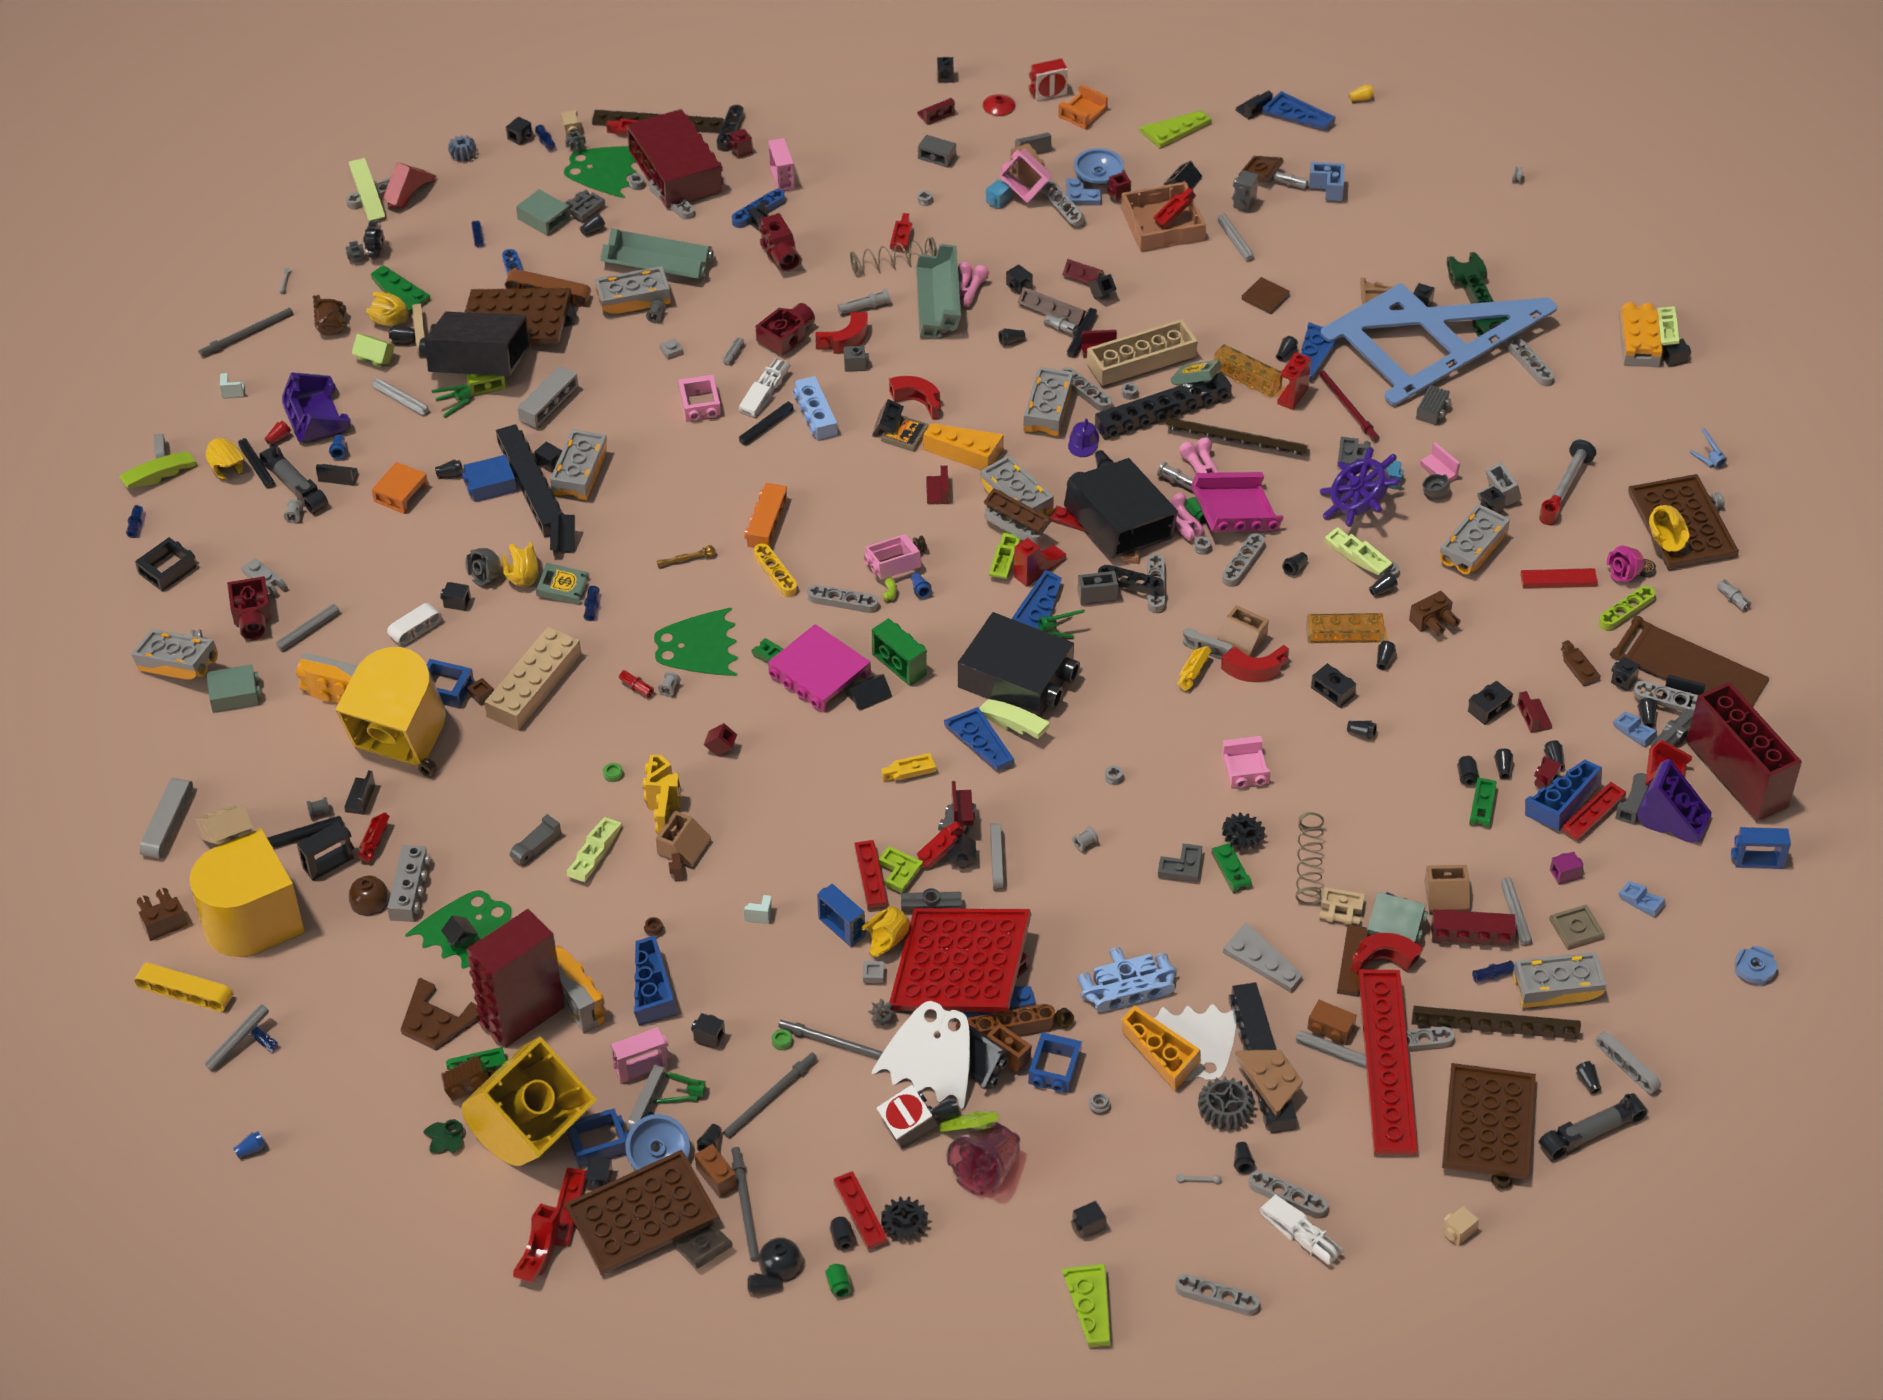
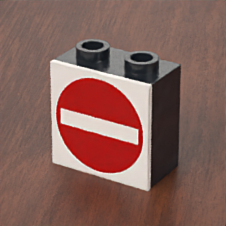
[877,1085,938,1149]

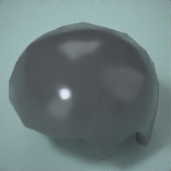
[1422,474,1450,499]

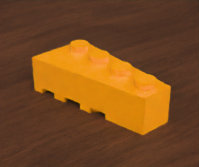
[923,423,1004,470]
[1122,1005,1201,1091]

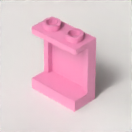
[1222,736,1271,789]

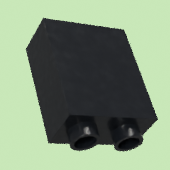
[419,311,529,376]
[1064,458,1178,559]
[958,612,1080,718]

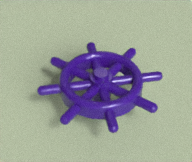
[1320,447,1400,527]

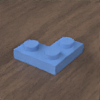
[1066,178,1101,206]

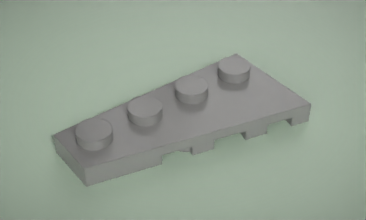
[1223,922,1303,993]

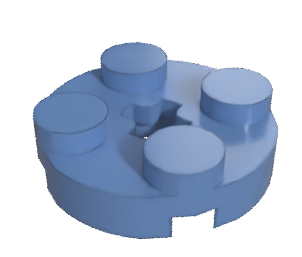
[1735,946,1778,986]

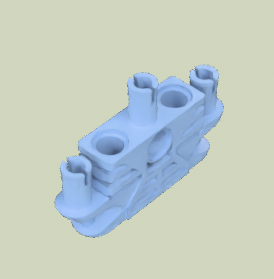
[1077,947,1177,1012]

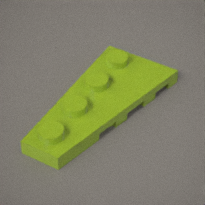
[1139,110,1211,149]
[938,1111,999,1132]
[1061,1264,1111,1348]

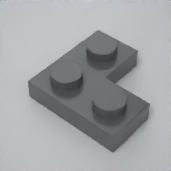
[1158,843,1203,882]

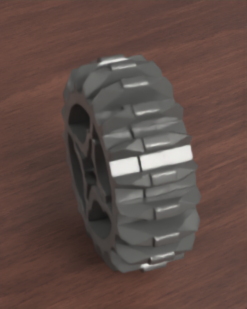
[1198,1076,1255,1131]

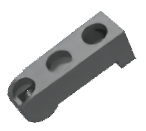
[1615,773,1648,825]
[510,814,561,865]

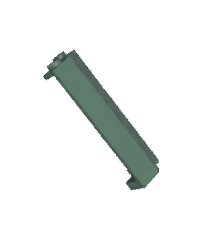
[600,228,714,279]
[916,244,961,339]

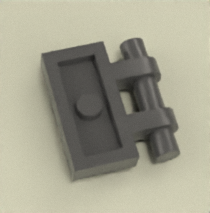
[565,190,605,221]
[1337,437,1371,467]

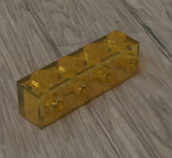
[1214,344,1283,398]
[1306,613,1385,643]

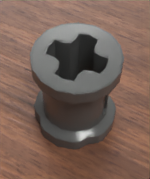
[646,300,666,323]
[307,797,330,818]

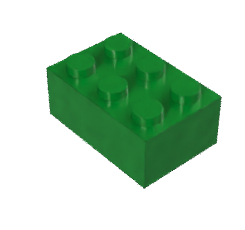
[871,618,927,686]

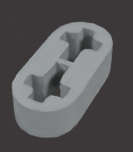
[154,434,166,459]

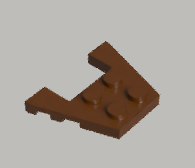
[401,978,479,1051]

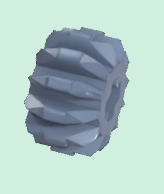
[448,135,477,161]

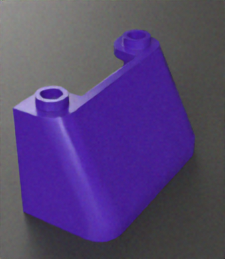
[282,372,351,442]

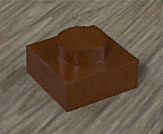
[467,678,494,703]
[668,853,683,882]

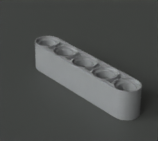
[140,778,193,858]

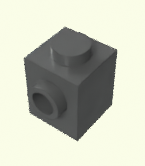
[844,346,869,372]

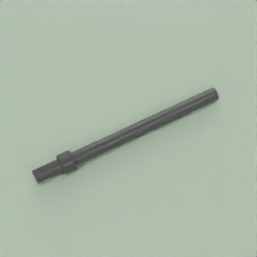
[198,308,293,357]
[778,1019,883,1059]
[723,1052,817,1138]
[731,1147,759,1262]

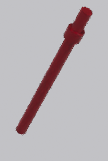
[1319,370,1380,441]

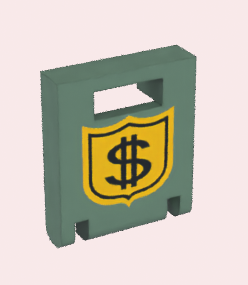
[1171,359,1222,385]
[536,563,589,605]

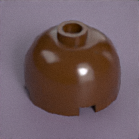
[349,875,389,916]

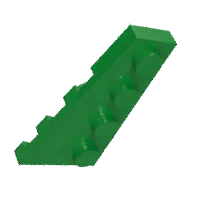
[371,265,431,315]

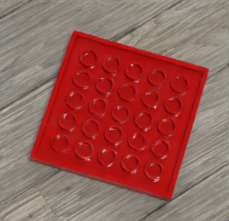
[889,908,1032,1012]

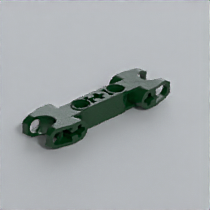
[1446,252,1509,341]

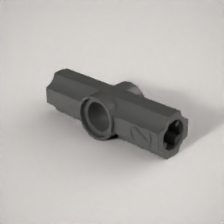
[1651,709,1694,747]
[901,888,962,911]

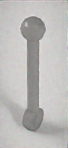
[279,268,291,293]
[1176,1174,1221,1184]

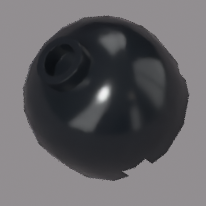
[759,1237,802,1281]

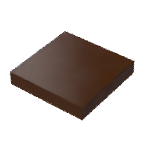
[1238,156,1284,181]
[1242,277,1290,314]

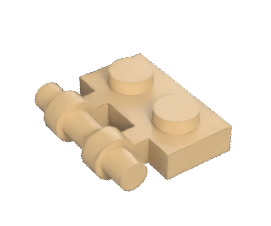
[1319,887,1365,925]

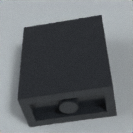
[968,1026,1010,1089]

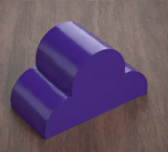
[1637,759,1712,842]

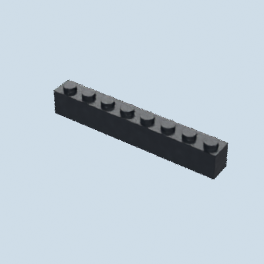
[496,424,564,538]
[1228,982,1297,1134]

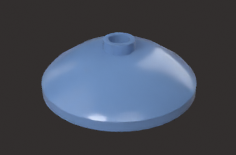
[1074,148,1124,184]
[625,1114,690,1170]

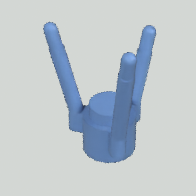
[1690,428,1727,468]

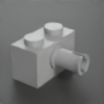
[1477,462,1522,507]

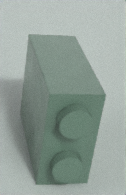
[516,189,570,236]
[207,665,261,713]
[1367,892,1428,943]

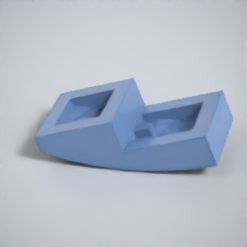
[1613,712,1657,746]
[1619,881,1666,917]

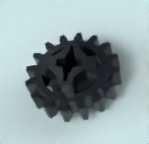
[363,220,385,258]
[1222,812,1265,850]
[881,1196,928,1242]

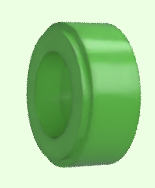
[603,763,623,782]
[771,1029,793,1050]

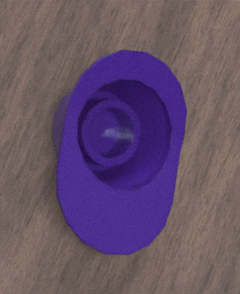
[1068,418,1099,457]

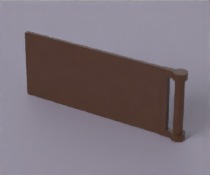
[1610,616,1769,706]

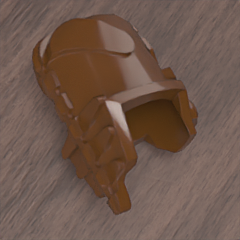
[313,295,346,335]

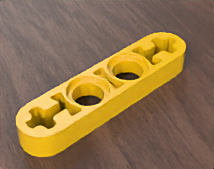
[754,543,797,597]

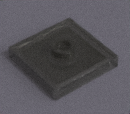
[672,1223,733,1269]

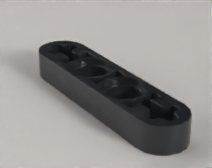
[717,105,744,152]
[1098,565,1165,596]

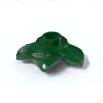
[423,1119,464,1154]

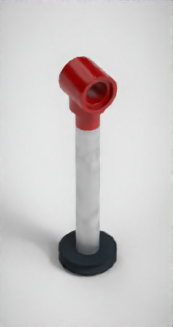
[1539,439,1597,525]

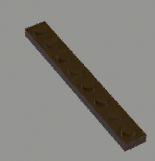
[592,110,724,133]
[1165,417,1309,455]
[1411,1006,1581,1040]

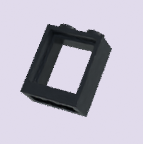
[135,537,196,592]
[297,821,354,881]

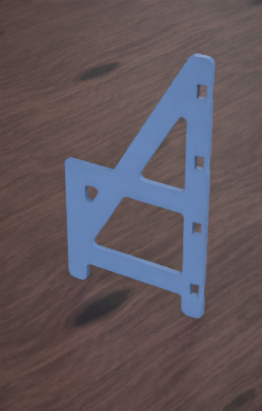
[1320,284,1557,405]

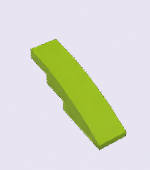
[119,451,196,488]
[989,528,1023,579]

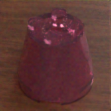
[947,1122,1020,1196]

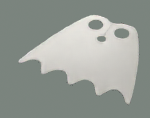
[872,1001,970,1109]
[1154,1004,1236,1081]

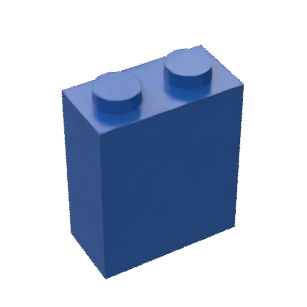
[462,454,517,502]

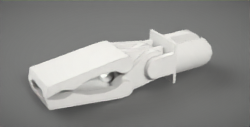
[739,358,791,418]
[1260,1195,1344,1265]

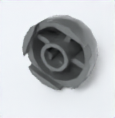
[465,548,501,585]

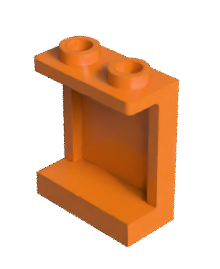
[1058,85,1108,129]
[372,462,428,514]

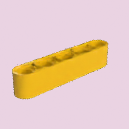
[134,963,234,1012]

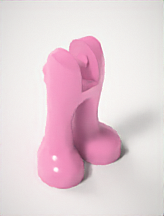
[958,262,989,307]
[1179,437,1220,473]
[1169,493,1205,541]

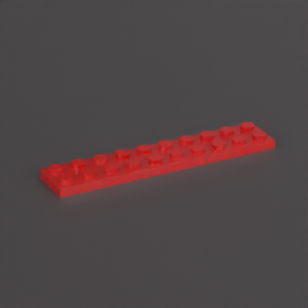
[1358,969,1417,1155]

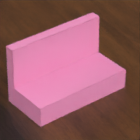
[1420,442,1460,482]

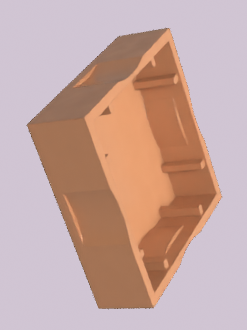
[1121,182,1206,252]

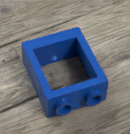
[426,659,474,709]
[1731,827,1791,869]
[817,883,866,947]
[1028,1032,1082,1093]
[567,1108,628,1168]

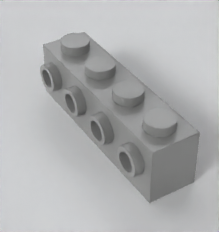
[517,366,578,428]
[387,845,431,922]

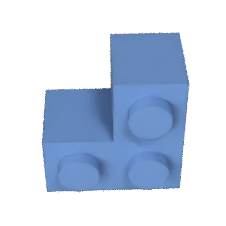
[1309,162,1344,201]

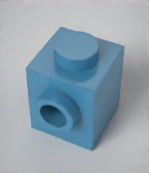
[985,179,1011,209]

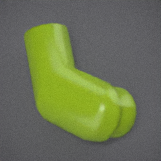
[883,577,897,602]

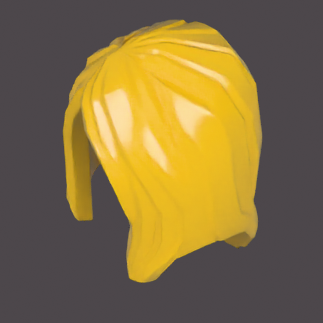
[366,292,409,326]
[206,438,245,480]
[1649,505,1690,552]
[502,542,538,587]
[861,906,910,957]

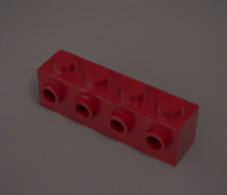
[1431,909,1516,946]

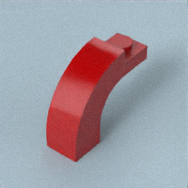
[815,312,868,354]
[889,376,941,420]
[1221,645,1289,682]
[1350,933,1423,974]
[513,1203,560,1283]

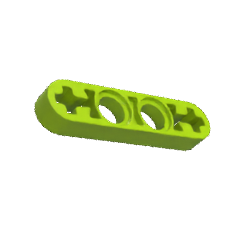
[1599,586,1656,631]

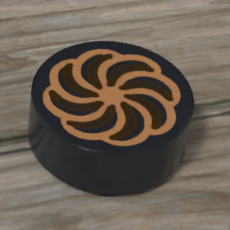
[1639,559,1656,577]

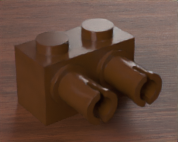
[1409,591,1461,636]
[137,888,188,941]

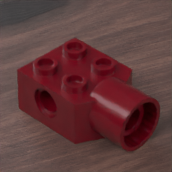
[759,213,801,272]
[755,303,815,356]
[227,576,272,640]

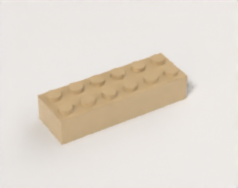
[1087,319,1198,386]
[484,627,581,731]
[194,804,253,844]

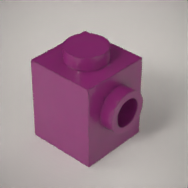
[1550,851,1583,885]

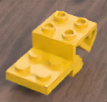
[642,755,681,833]

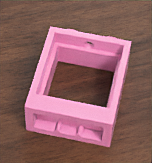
[768,138,795,191]
[999,148,1053,203]
[678,375,721,422]
[864,534,922,580]
[611,1027,670,1084]

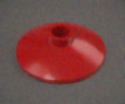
[983,94,1015,116]

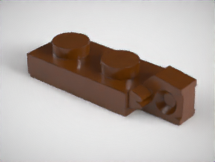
[1561,640,1601,686]

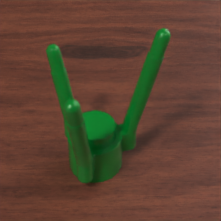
[432,384,472,418]
[1038,609,1085,639]
[654,1072,706,1104]

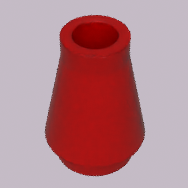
[264,421,291,445]

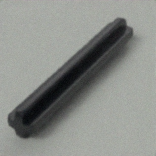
[1067,307,1097,358]
[739,401,794,445]
[238,438,274,488]
[267,816,343,848]

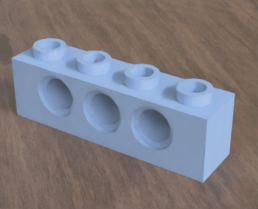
[793,376,838,441]

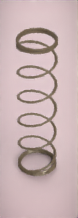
[850,237,937,273]
[1295,812,1324,905]

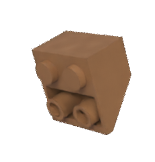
[1010,143,1045,189]
[1217,605,1269,656]
[656,811,711,867]
[1424,865,1470,912]

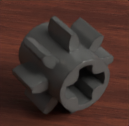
[565,131,586,152]
[345,241,365,262]
[868,999,895,1026]

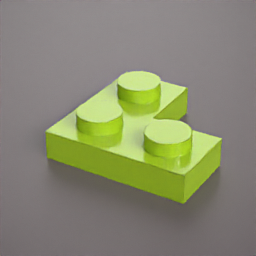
[878,846,923,893]

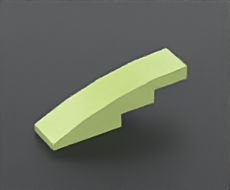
[348,158,385,222]
[1657,306,1679,345]
[1324,527,1392,575]
[979,699,1050,739]
[567,817,622,882]

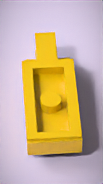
[1177,646,1212,691]
[881,753,937,781]

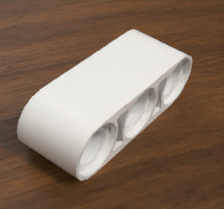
[387,603,442,646]

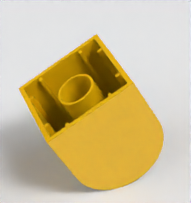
[335,647,446,766]
[190,828,305,957]
[461,1036,597,1166]

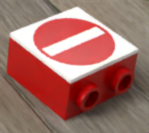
[1029,58,1068,101]

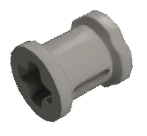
[284,499,304,523]
[658,671,681,697]
[1072,827,1099,851]

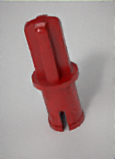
[619,670,654,698]

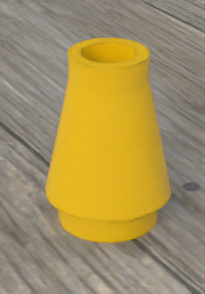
[1349,84,1374,102]

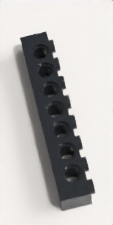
[1095,372,1232,440]

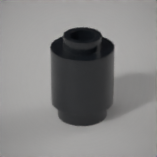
[389,325,415,344]
[1457,756,1479,785]
[829,1216,855,1250]

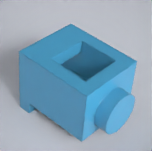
[1386,461,1404,490]

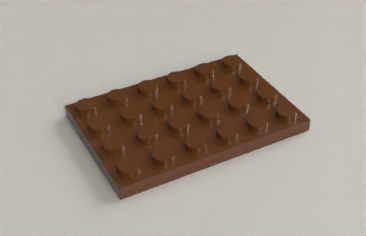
[465,288,572,344]
[1628,474,1739,569]
[1442,1063,1536,1180]
[564,1149,720,1276]

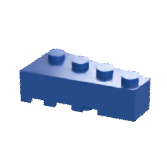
[1525,760,1602,831]
[634,935,678,1025]

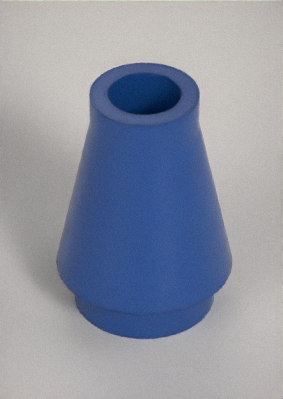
[329,435,347,460]
[911,573,932,598]
[233,1131,267,1159]

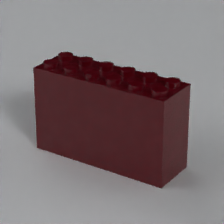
[627,109,724,208]
[1687,682,1802,821]
[467,909,565,1048]

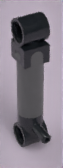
[259,443,328,514]
[1539,1093,1648,1160]

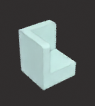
[220,373,244,398]
[744,895,772,924]

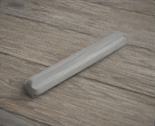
[1217,214,1254,261]
[372,378,429,415]
[276,604,340,651]
[1501,877,1532,945]
[205,1004,269,1071]
[1296,1031,1366,1068]

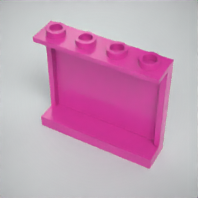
[1191,472,1284,532]
[768,624,871,712]

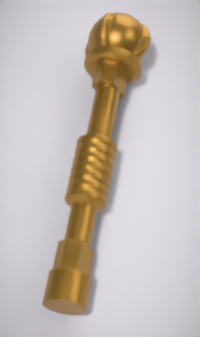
[657,545,716,568]

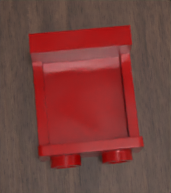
[1277,352,1312,410]
[1645,740,1692,786]

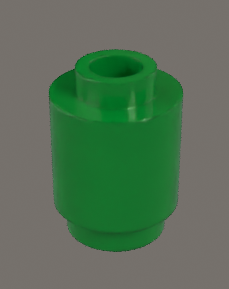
[1185,497,1207,524]
[825,1263,852,1298]

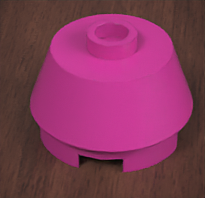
[1607,545,1644,582]

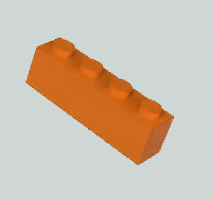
[744,483,788,548]

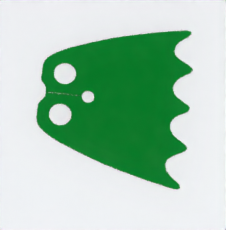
[564,146,637,198]
[654,608,738,676]
[405,890,511,969]

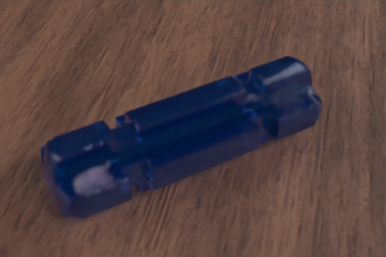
[471,220,484,247]
[249,1025,279,1052]

